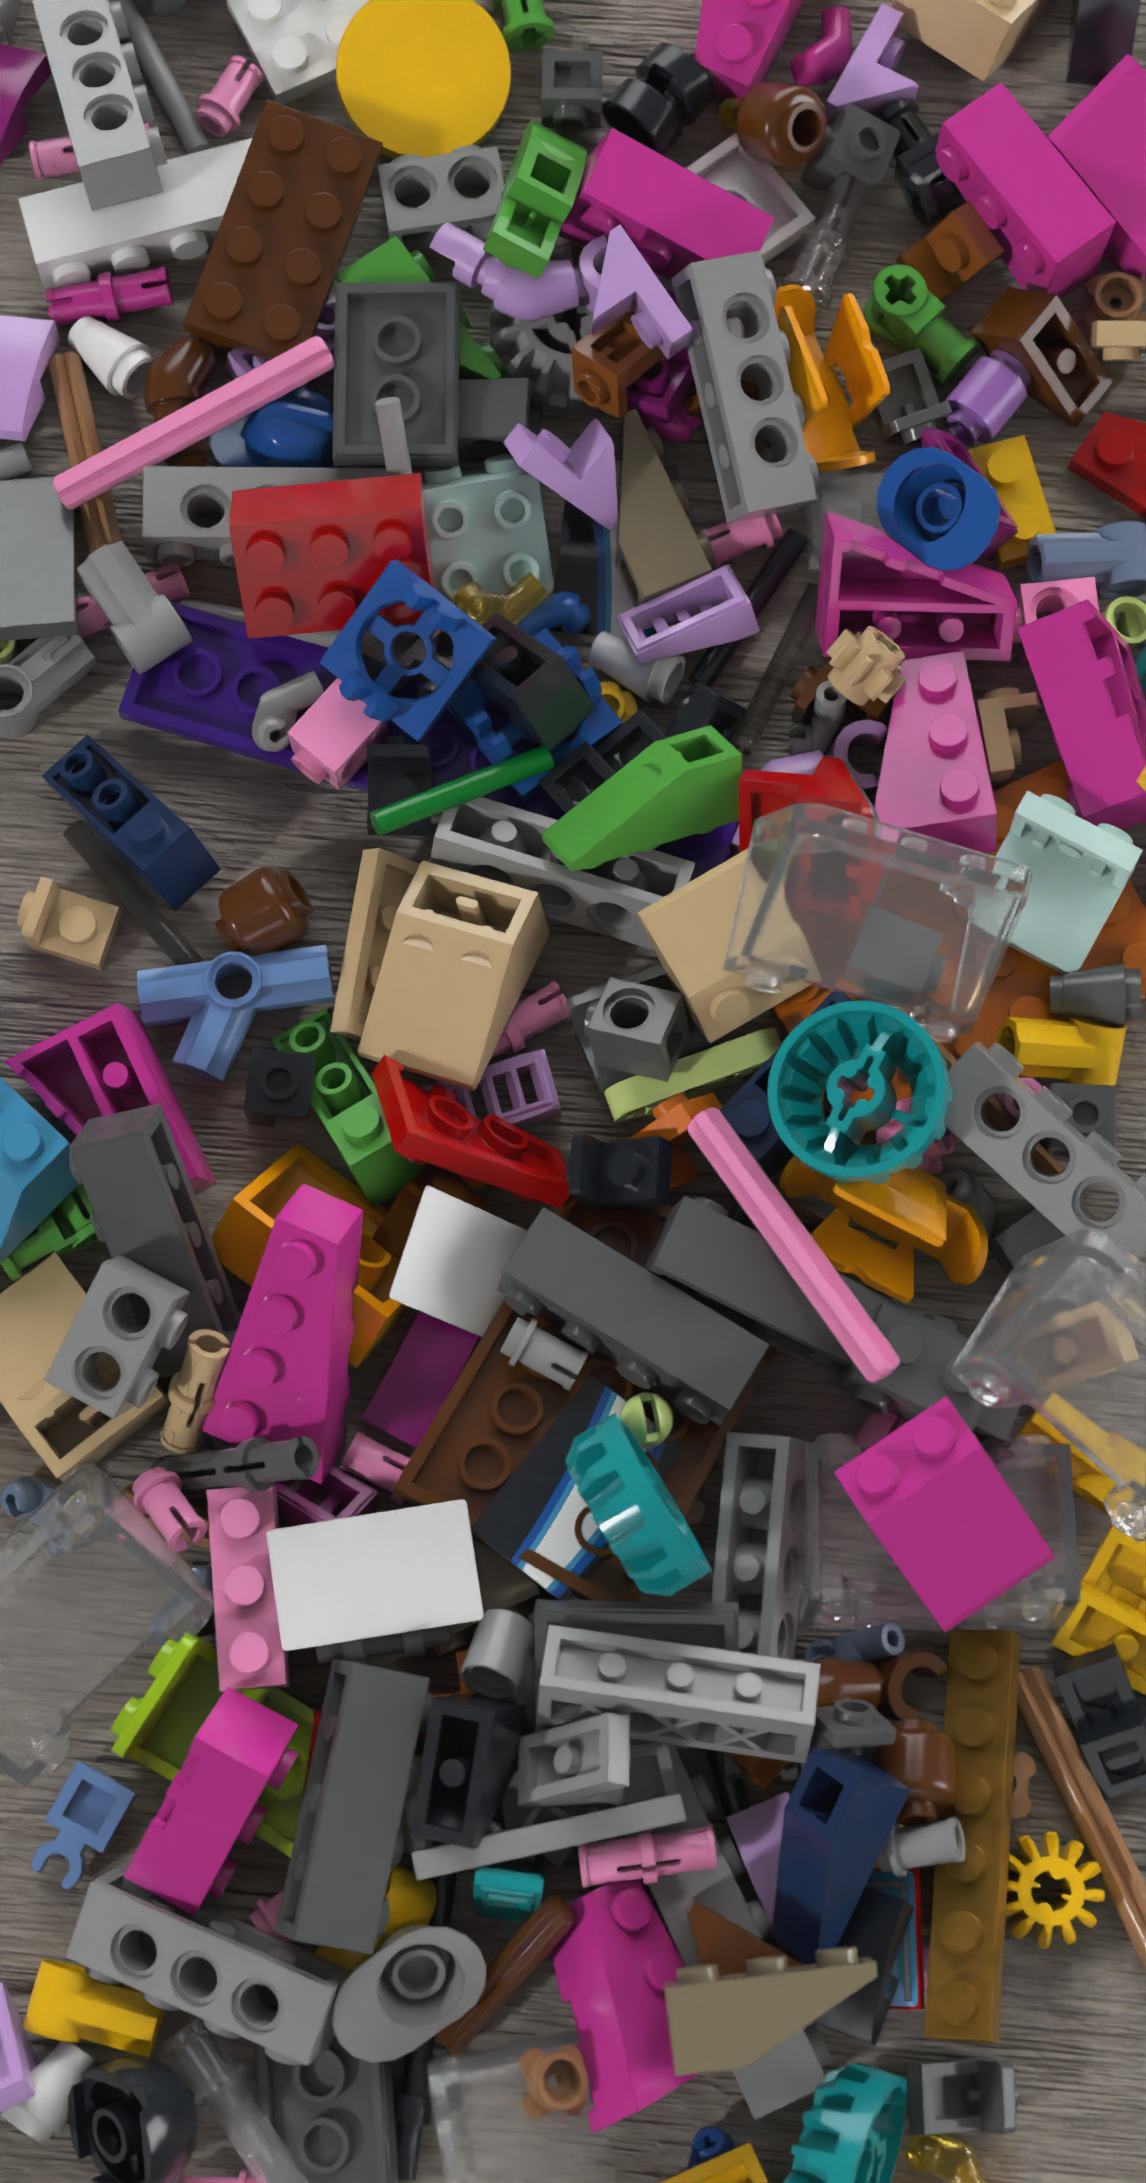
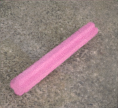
[53,336,335,509]
[687,1107,900,1383]

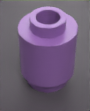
[944,350,1031,444]

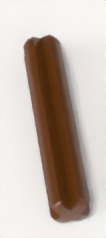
[435,1895,576,2053]

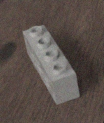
[32,0,168,211]
[671,250,819,524]
[142,466,387,567]
[430,797,695,950]
[944,1042,1146,1282]
[711,1432,814,1660]
[65,1867,353,2066]

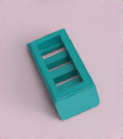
[473,1863,545,1923]

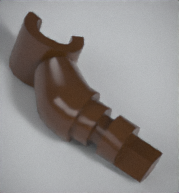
[144,332,234,467]
[731,1649,947,1789]

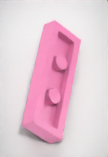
[207,1485,290,1692]

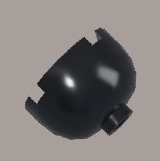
[68,2056,197,2183]

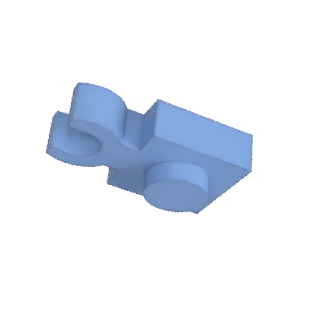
[31,1760,139,1890]

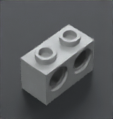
[378,145,504,254]
[44,1255,190,1419]

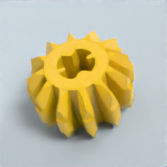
[1006,1831,1105,1949]

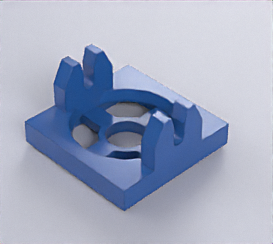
[319,559,497,741]
[447,628,623,802]

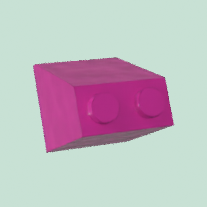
[1047,54,1146,280]
[834,1396,1056,1633]

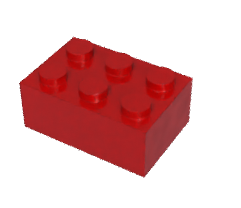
[229,473,435,639]

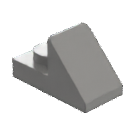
[518,1712,630,1807]

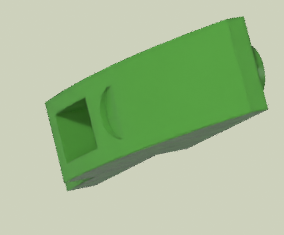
[483,120,587,279]

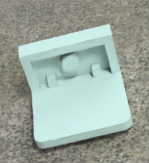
[422,454,554,609]
[965,791,1143,974]

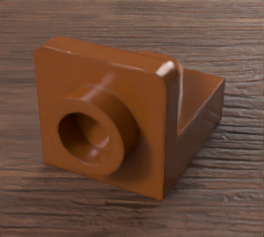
[896,200,1005,301]
[571,311,665,419]

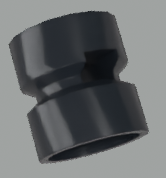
[602,42,715,155]

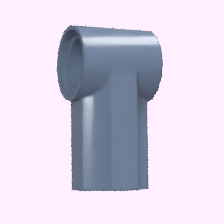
[1026,521,1146,599]

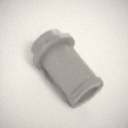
[499,1317,589,1391]
[877,1817,966,1877]

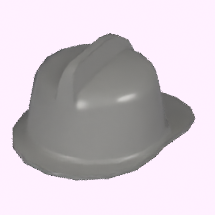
[332,1924,487,2063]

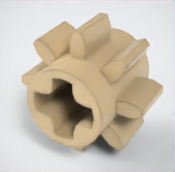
[826,626,906,706]

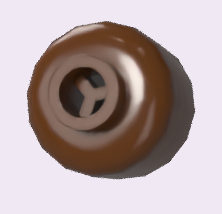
[736,82,827,166]
[215,867,313,956]
[873,1719,958,1826]

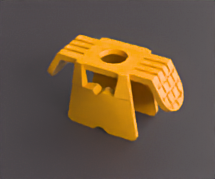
[774,284,890,472]
[779,1155,988,1303]

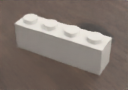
[18,138,252,291]

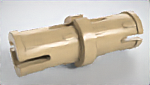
[160,1329,230,1454]

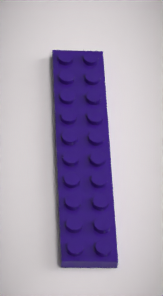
[118,601,743,881]

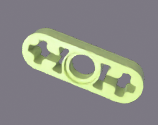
[604,1028,782,1123]

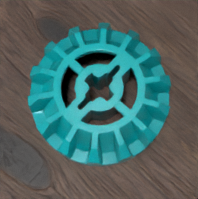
[767,1001,953,1185]
[565,1413,711,1596]
[784,2063,908,2183]

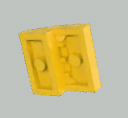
[1051,1520,1146,1695]

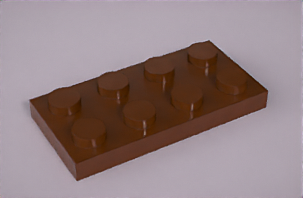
[184,100,383,361]

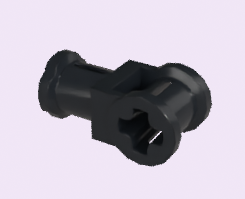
[877,98,964,226]

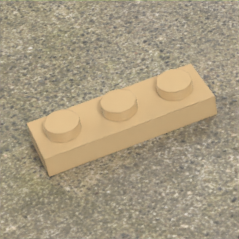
[330,848,420,1043]

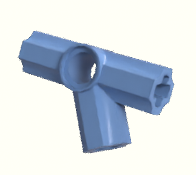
[137,945,335,1085]

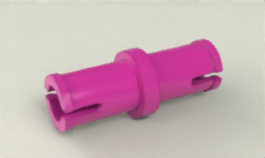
[46,266,174,327]

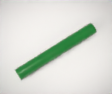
[370,746,554,836]

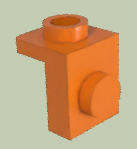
[629,1092,722,1191]

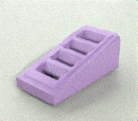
[616,564,760,664]
[422,1049,561,1128]

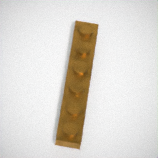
[924,1629,1021,2045]

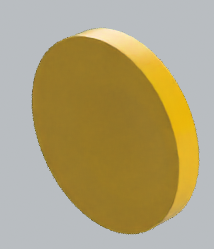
[336,0,511,159]

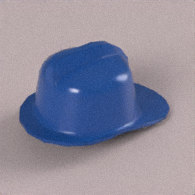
[209,387,348,468]
[876,447,1000,571]

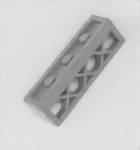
[536,1625,821,1763]
[404,1741,686,1880]

